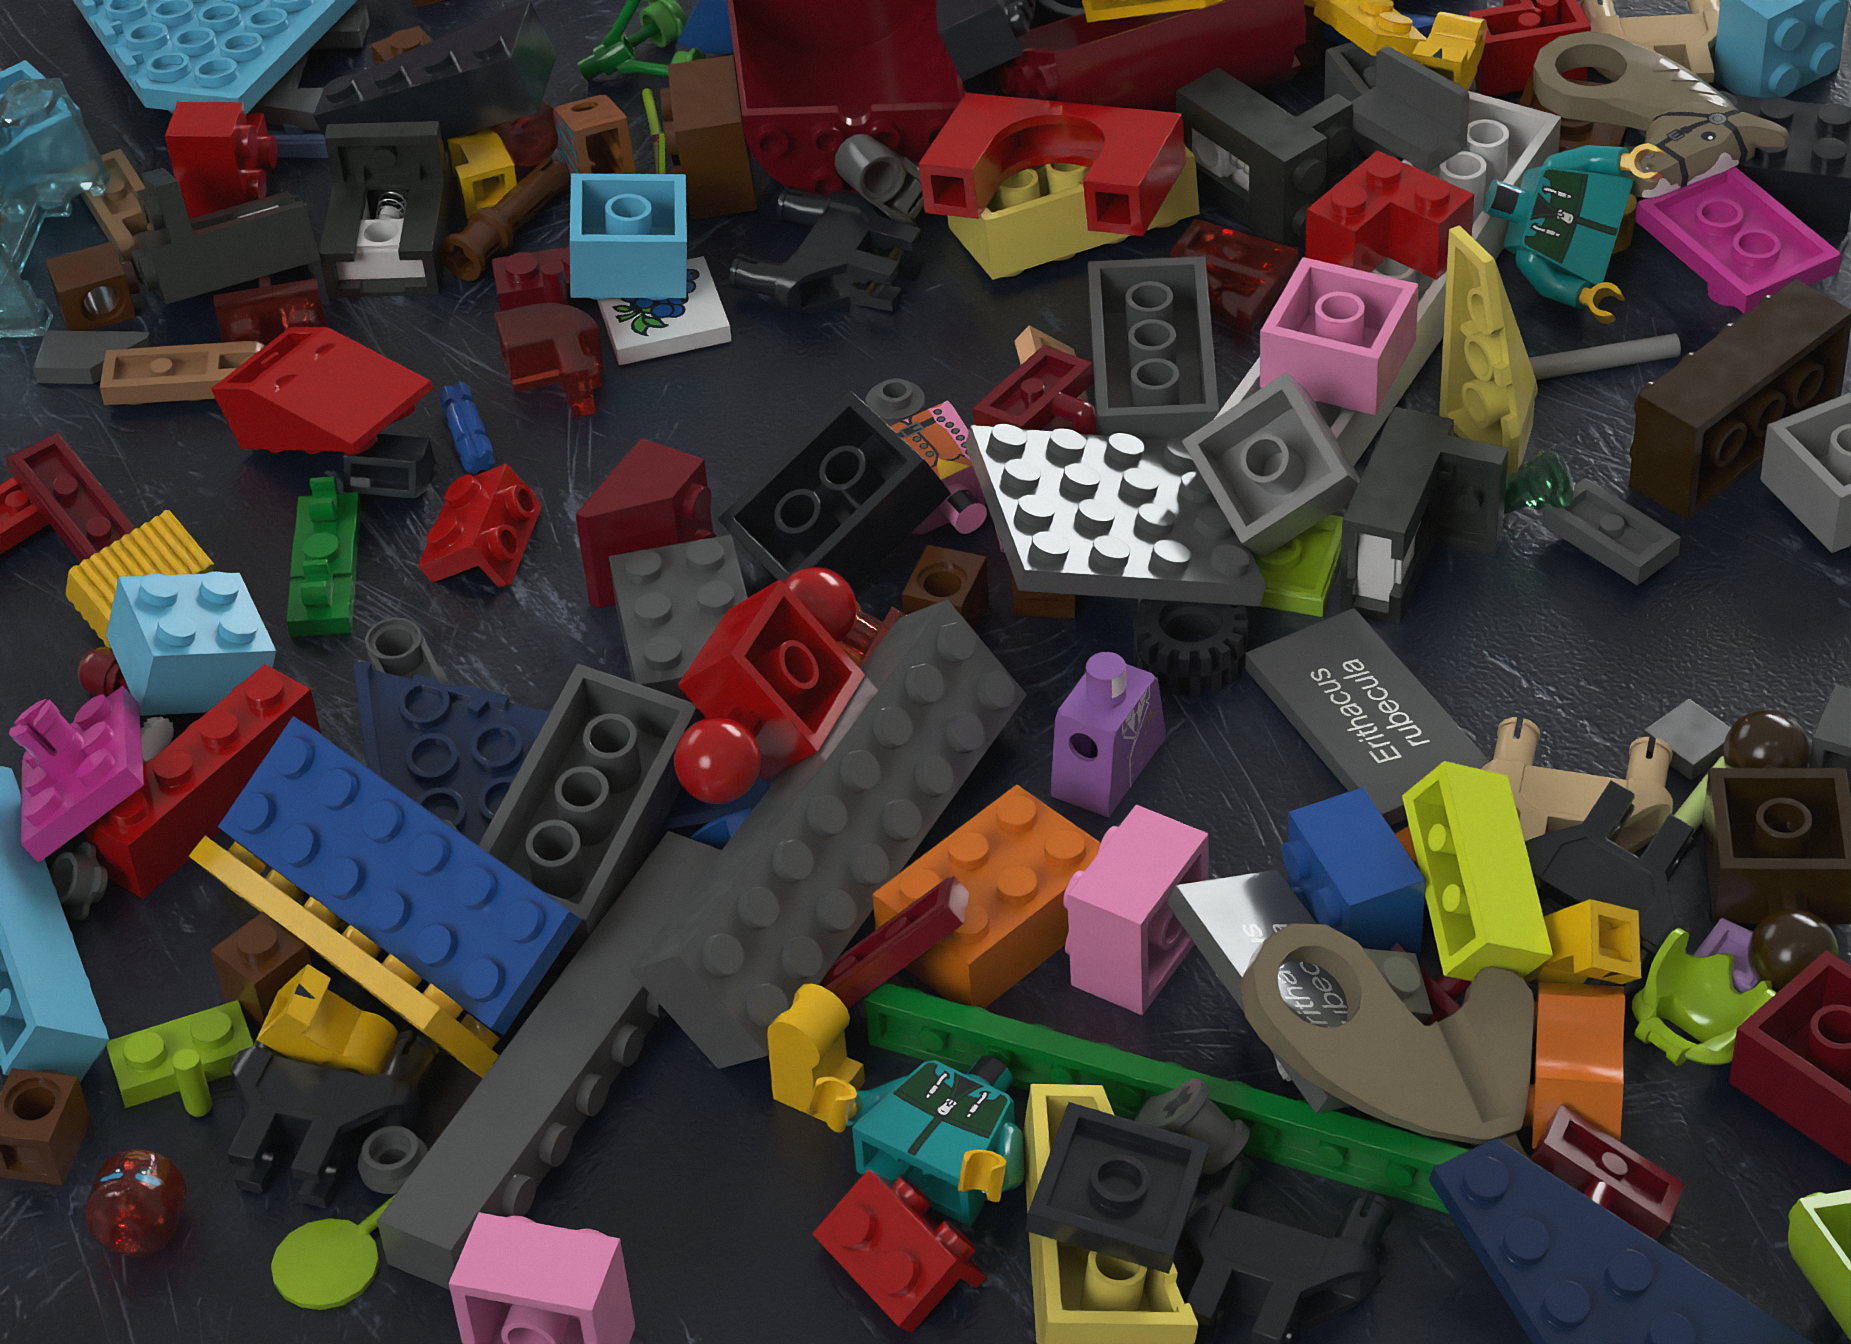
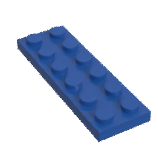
[218,716,582,1035]

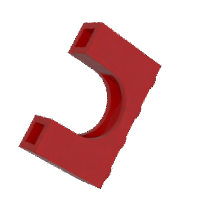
[919,93,1186,236]

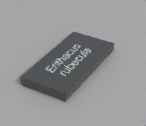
[1245,608,1490,826]
[1166,870,1351,1114]

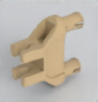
[1580,0,1721,83]
[1481,717,1673,854]

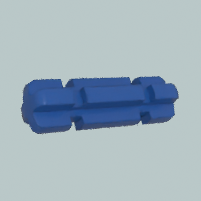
[438,382,495,475]

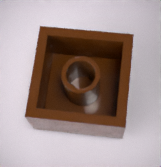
[660,55,757,220]

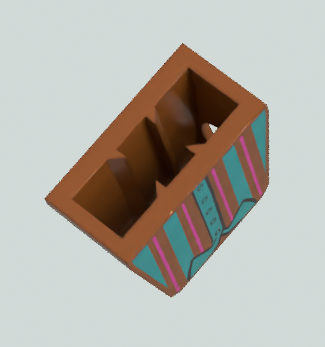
[553,95,636,187]

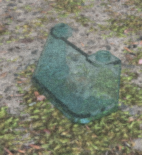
[0,78,111,338]

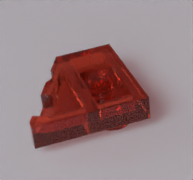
[1170,219,1299,333]

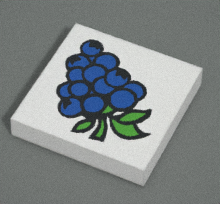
[597,256,731,365]

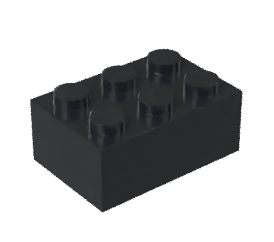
[717,391,952,589]

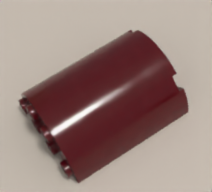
[727,0,965,196]
[979,0,1306,113]

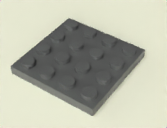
[965,424,1266,607]

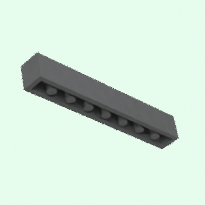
[377,831,722,1290]

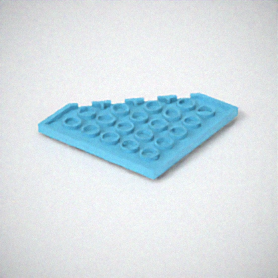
[73,0,357,115]

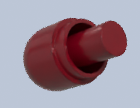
[78,647,131,698]

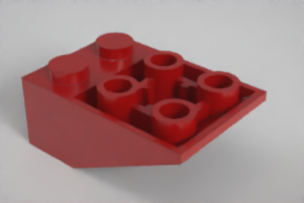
[211,327,434,455]

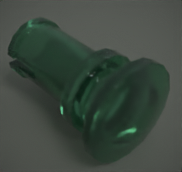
[1504,448,1574,514]

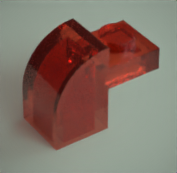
[494,303,604,418]

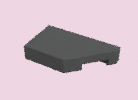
[33,330,153,384]

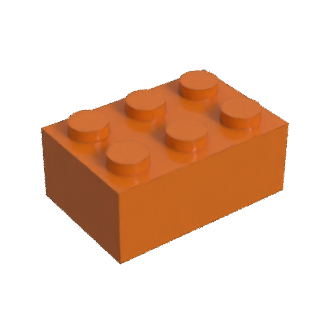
[872,784,1101,1009]

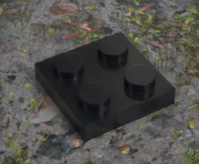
[1025,1102,1210,1274]

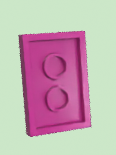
[1635,167,1841,314]
[9,686,144,863]

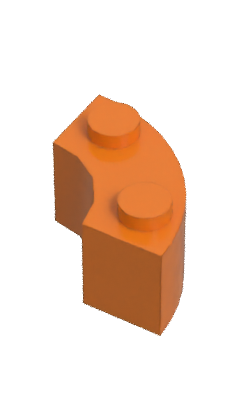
[1522,981,1625,1149]

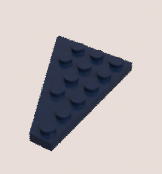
[353,662,770,845]
[1429,1138,1815,1344]

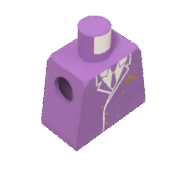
[1051,652,1166,818]

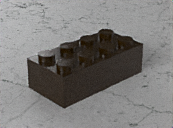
[1629,279,1851,521]

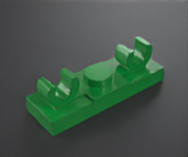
[286,476,361,637]

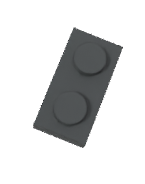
[1543,478,1681,586]

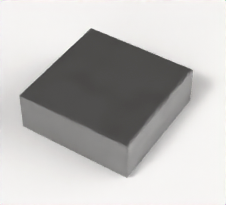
[1643,699,1731,781]

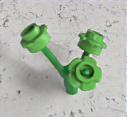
[577,0,706,81]

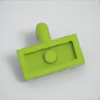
[106,1000,254,1117]

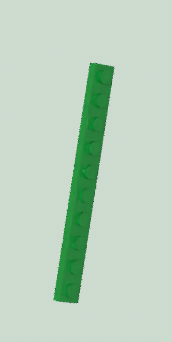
[865,982,1469,1214]

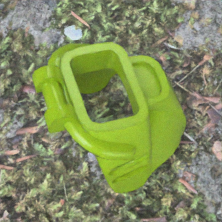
[1632,928,1776,1066]

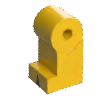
[1412,12,1487,91]
[447,126,517,219]
[1523,899,1641,986]
[256,964,399,1077]
[767,983,865,1123]

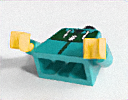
[1483,143,1665,324]
[806,1055,1025,1227]

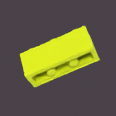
[1402,761,1553,981]

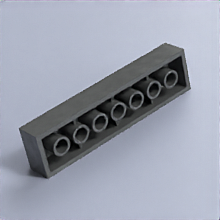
[630,599,1027,1069]

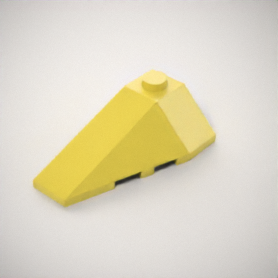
[1439,225,1538,485]

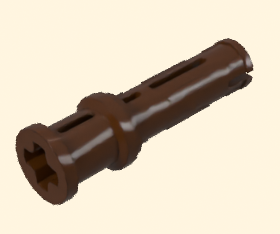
[439,157,571,281]

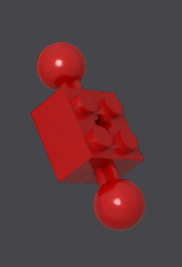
[674,567,865,804]

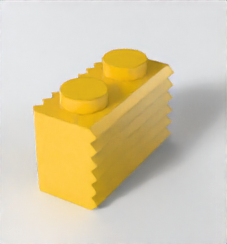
[65,510,214,648]

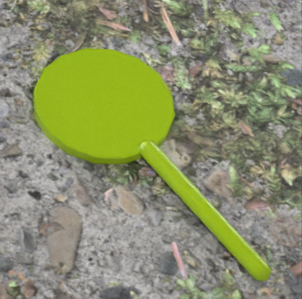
[271,1193,397,1310]

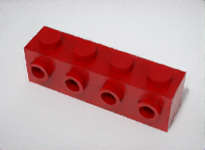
[84,664,321,899]

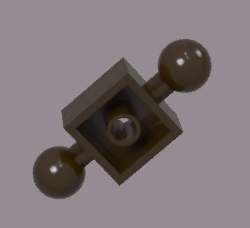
[1702,709,1851,993]

